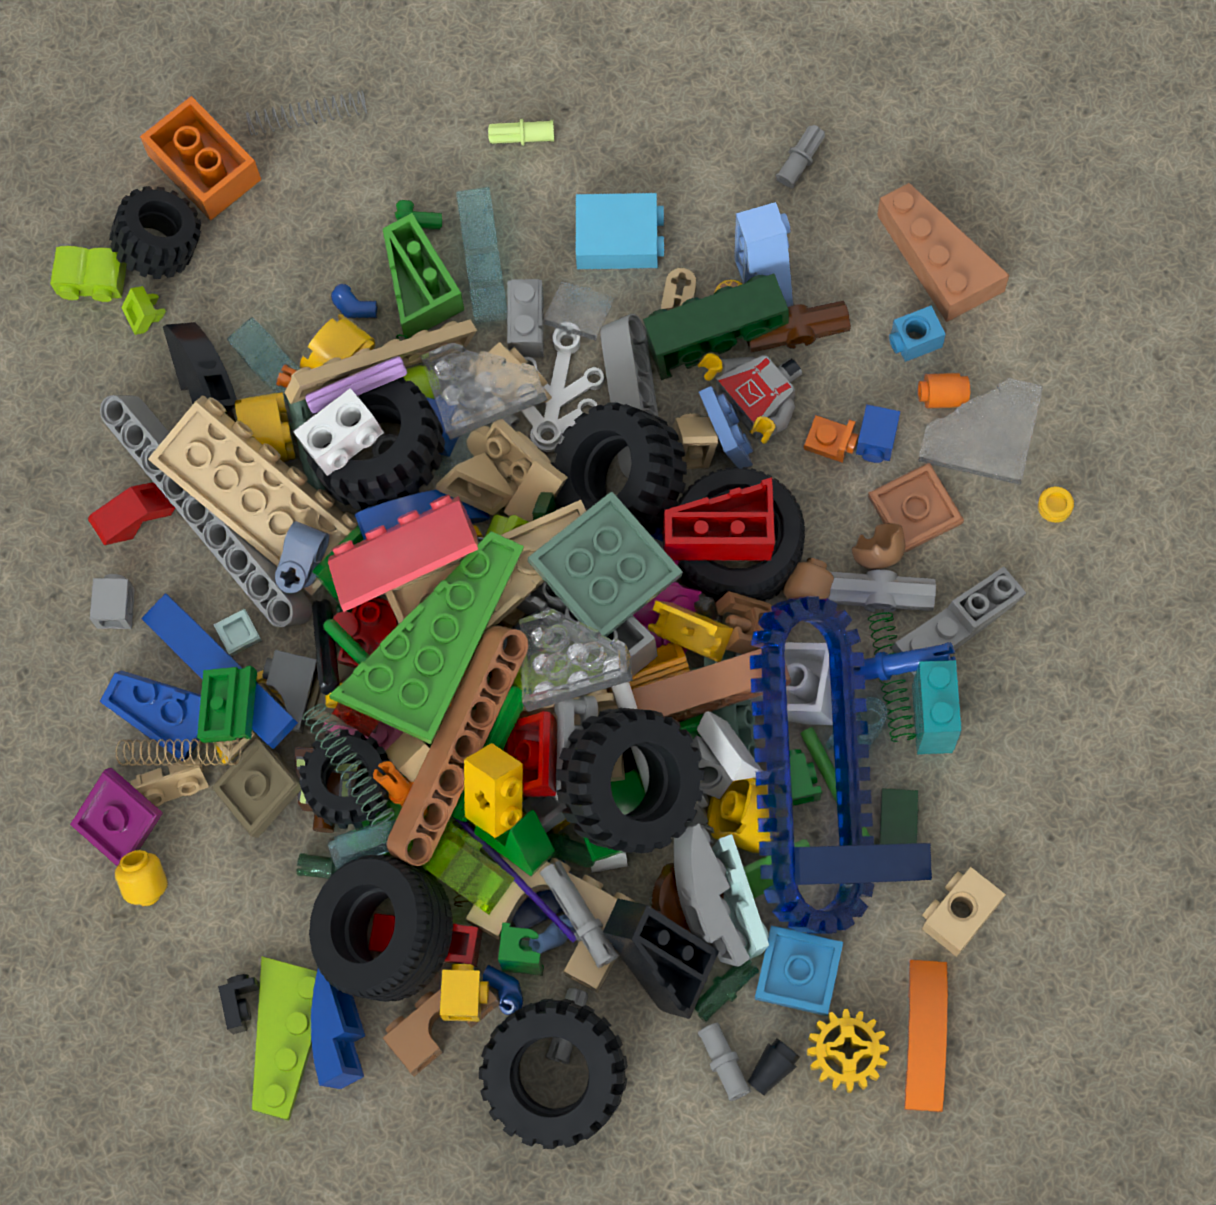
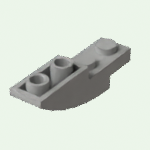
[891,567,1026,676]
[674,821,750,967]

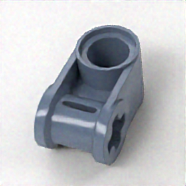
[275,521,330,593]

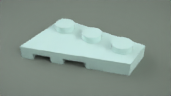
[712,834,769,960]

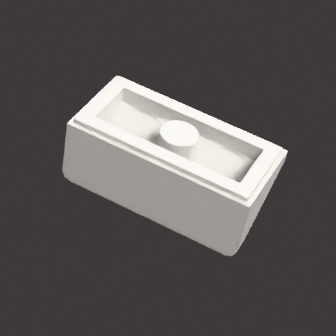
[697,711,764,781]

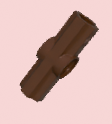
[747,300,851,353]

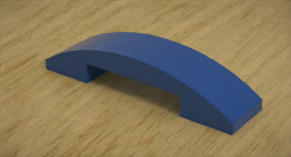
[355,490,490,540]

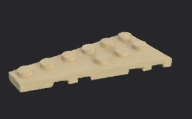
[385,500,586,633]

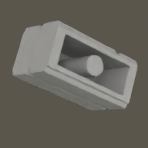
[507,279,544,358]

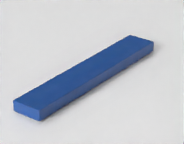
[141,593,298,749]

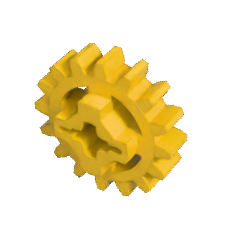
[807,1009,889,1093]

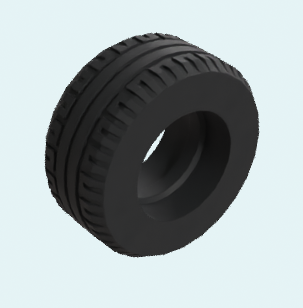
[309,854,453,1002]

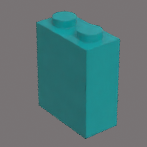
[912,660,962,755]

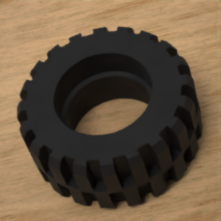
[303,377,445,510]
[551,402,687,535]
[556,708,704,854]
[479,998,628,1149]

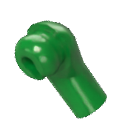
[394,200,442,230]

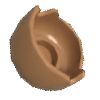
[851,523,905,570]

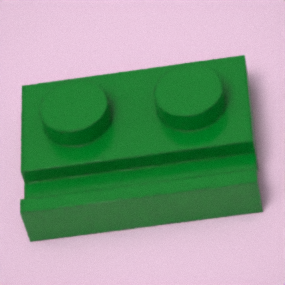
[197,666,257,743]

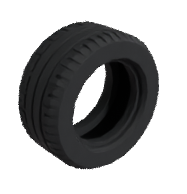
[678,467,805,604]

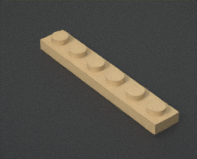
[284,319,477,404]

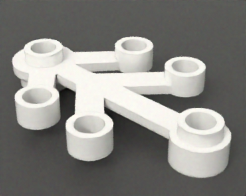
[511,324,604,452]

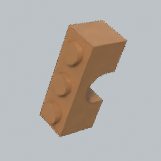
[382,989,499,1077]

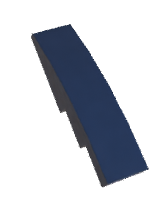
[794,843,932,885]

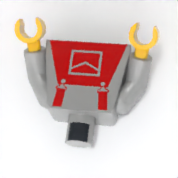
[697,353,802,444]

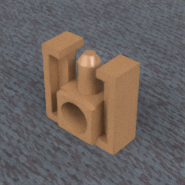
[716,591,783,654]

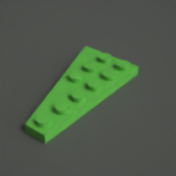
[329,531,524,744]

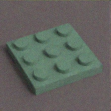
[528,491,683,643]

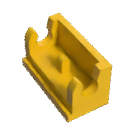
[648,600,733,662]

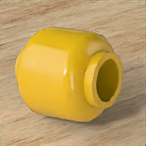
[115,850,168,906]

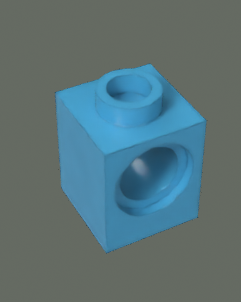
[889,305,946,362]

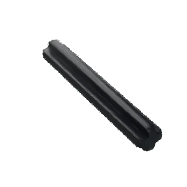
[312,599,340,696]

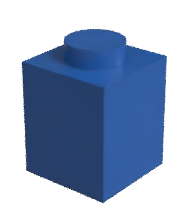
[856,404,901,463]

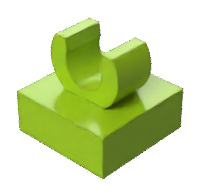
[121,286,166,335]

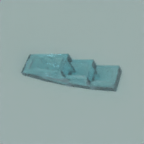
[456,187,508,324]

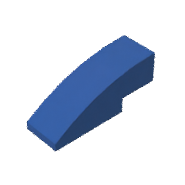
[311,969,365,1089]

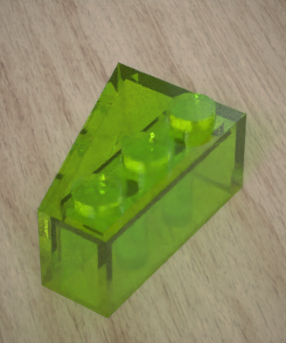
[407,814,515,915]

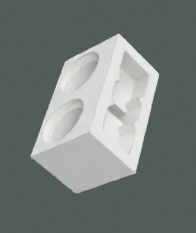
[293,388,384,476]

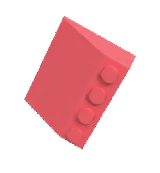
[328,494,478,612]

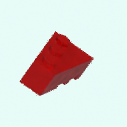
[662,477,775,560]

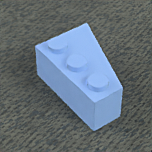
[734,202,793,307]

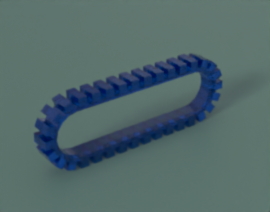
[750,596,875,934]

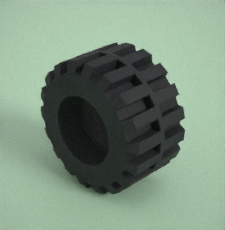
[109,186,201,279]
[299,729,391,829]

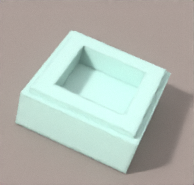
[214,609,262,656]

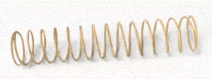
[115,739,241,766]

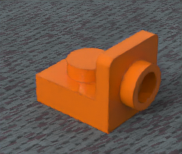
[804,415,859,463]

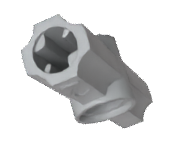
[827,570,936,612]

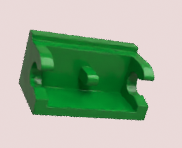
[498,922,544,976]

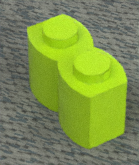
[50,246,127,302]

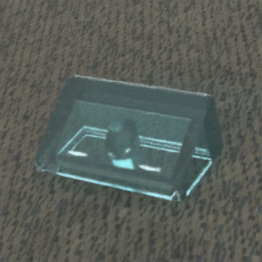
[327,815,398,869]

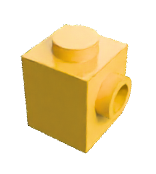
[440,964,489,1022]

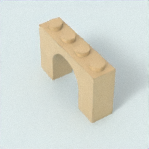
[466,854,635,993]

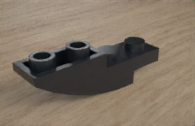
[163,322,237,422]

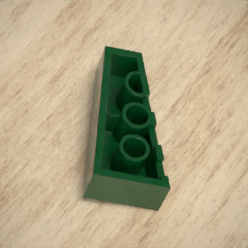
[643,273,789,380]

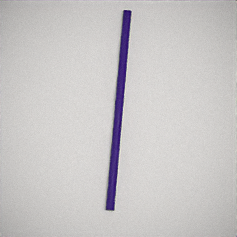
[452,816,577,943]

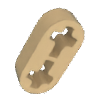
[661,268,696,310]

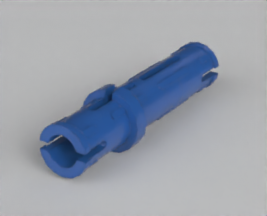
[846,642,956,684]

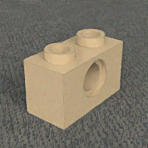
[922,866,1006,957]

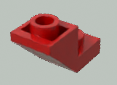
[88,482,175,545]

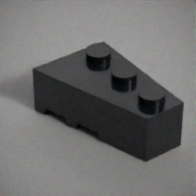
[603,898,719,1019]

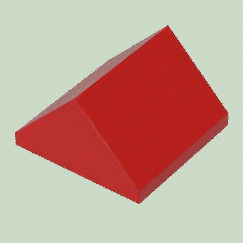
[504,711,557,797]

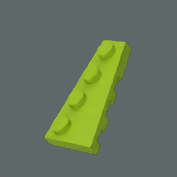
[252,956,317,1121]

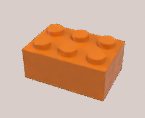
[140,96,261,221]

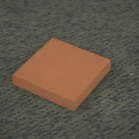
[868,463,964,553]

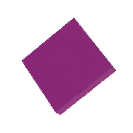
[70,768,163,866]

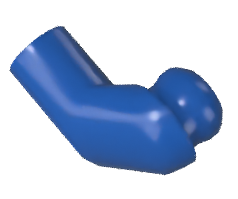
[482,965,524,1015]

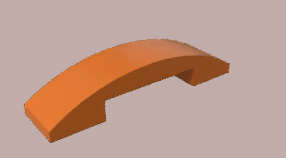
[904,960,948,1112]

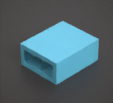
[576,193,664,269]

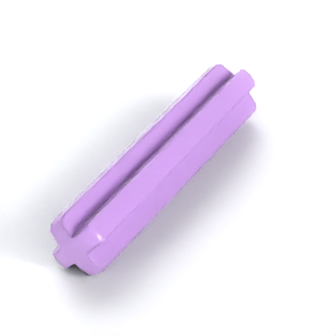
[305,356,407,413]

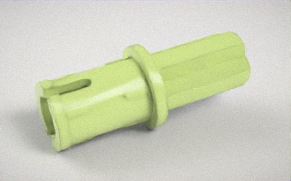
[488,119,554,146]

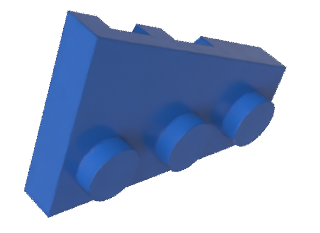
[100,671,201,761]

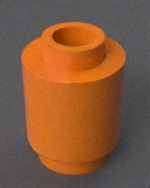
[918,373,970,408]

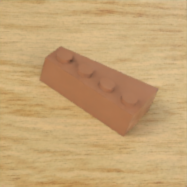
[877,183,1009,322]

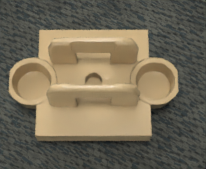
[467,419,551,509]

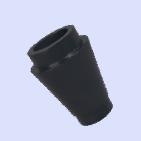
[747,1038,800,1096]

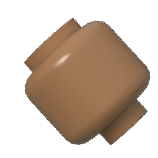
[783,558,834,613]

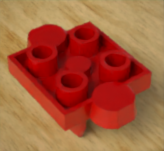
[333,597,399,668]

